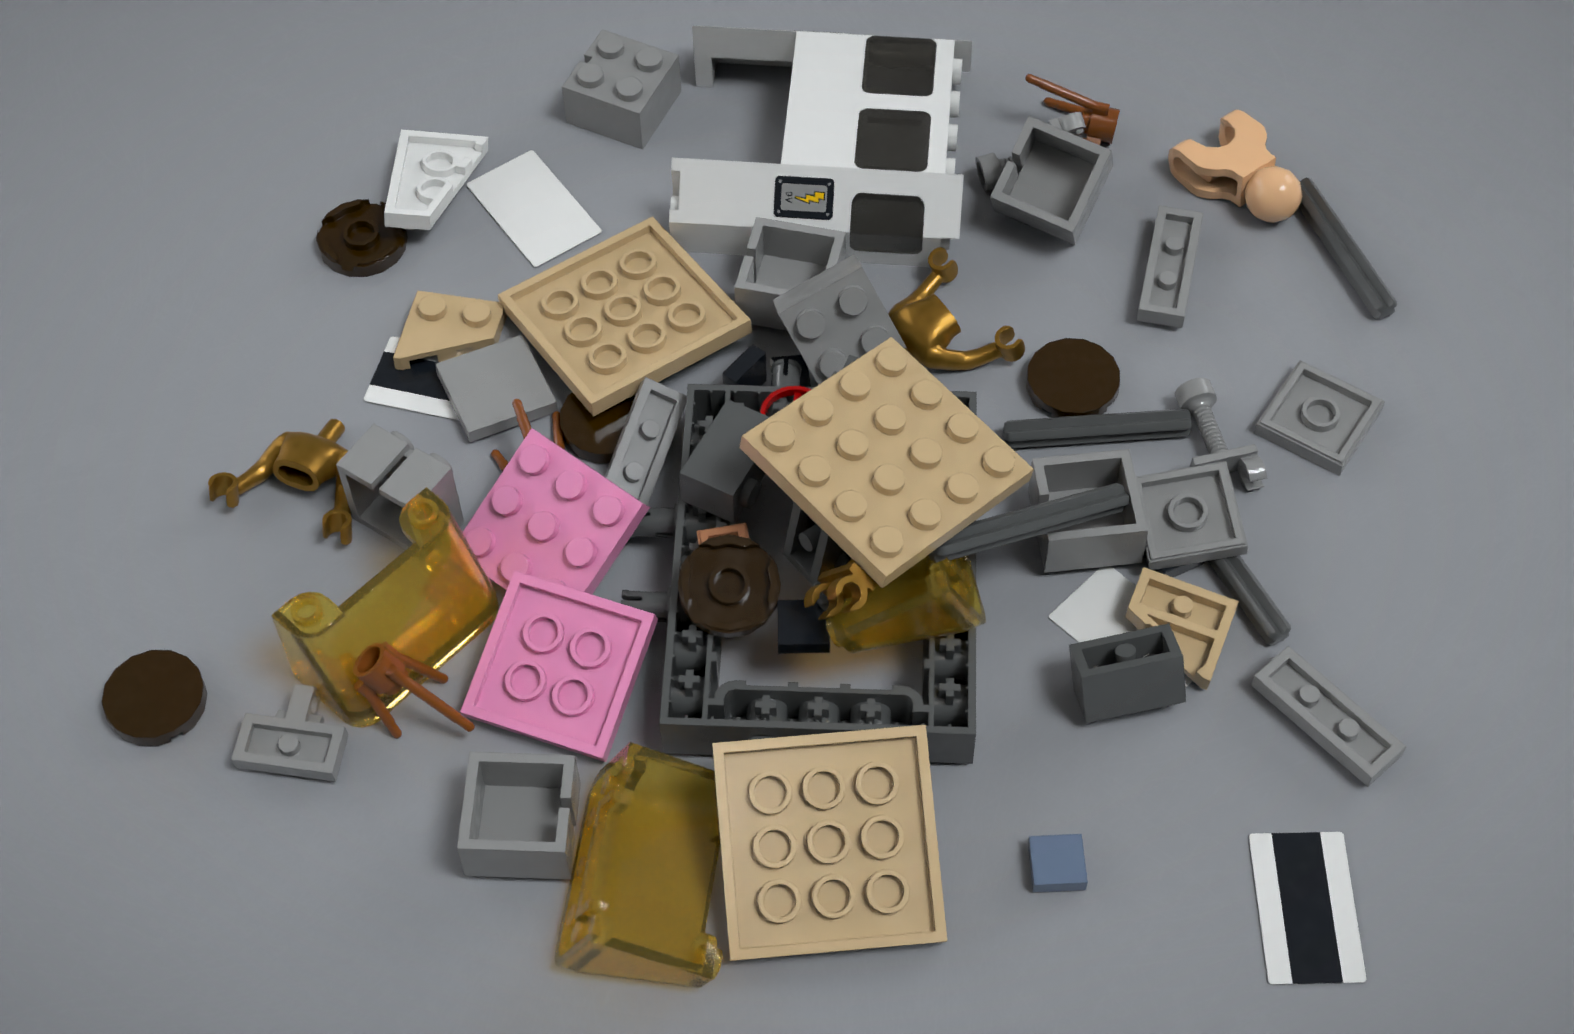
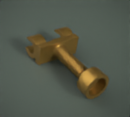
[804,558,878,620]

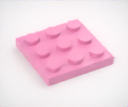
[451,428,650,594]
[460,571,658,762]

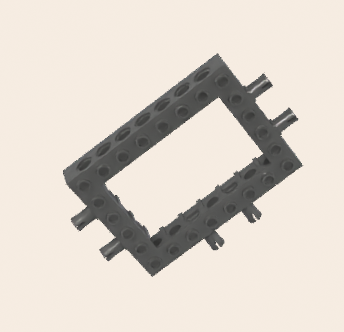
[621,359,977,764]

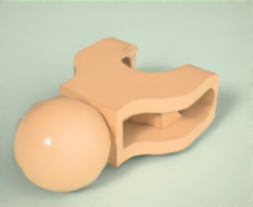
[1168,109,1302,223]

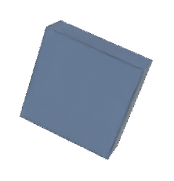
[1028,834,1088,893]

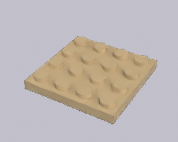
[498,216,752,417]
[739,337,1034,588]
[712,725,947,961]

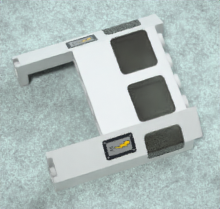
[669,25,972,267]

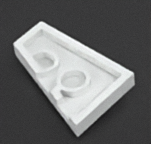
[384,129,488,230]

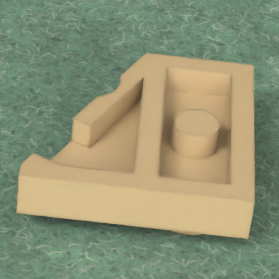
[393,290,507,370]
[1125,567,1239,690]

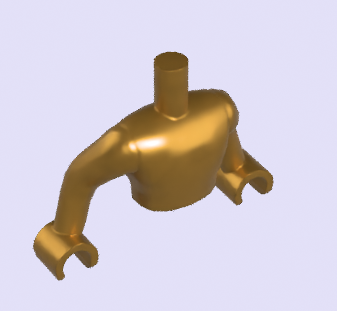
[888,247,1025,371]
[208,419,353,545]

